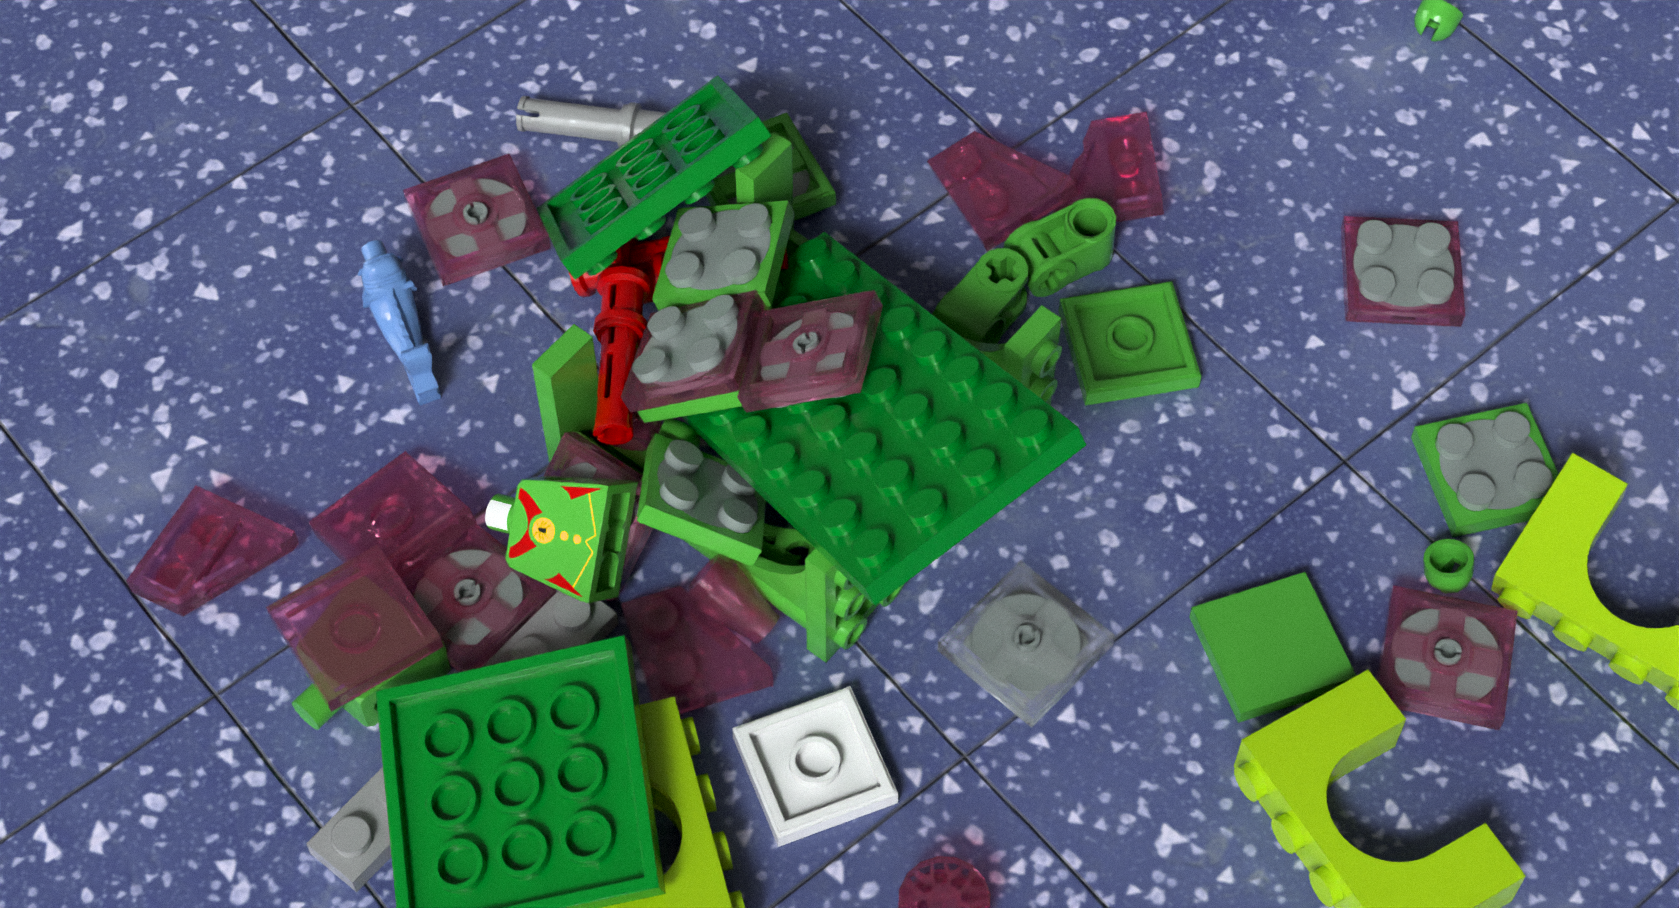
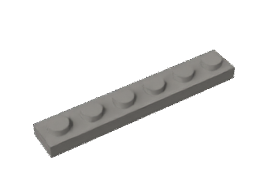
[306,591,618,892]

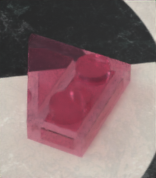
[1053,112,1164,222]
[927,131,1079,251]
[126,485,299,617]
[621,586,773,714]

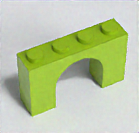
[1491,453,1679,711]
[1234,670,1526,908]
[602,697,745,908]

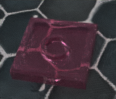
[308,451,476,592]
[266,544,443,712]

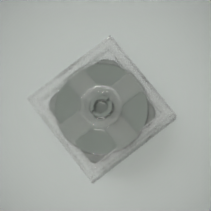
[937,560,1115,728]

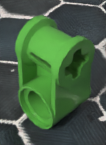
[1003,198,1116,297]
[932,248,1028,344]

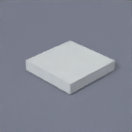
[732,686,898,847]

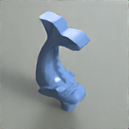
[358,240,441,406]

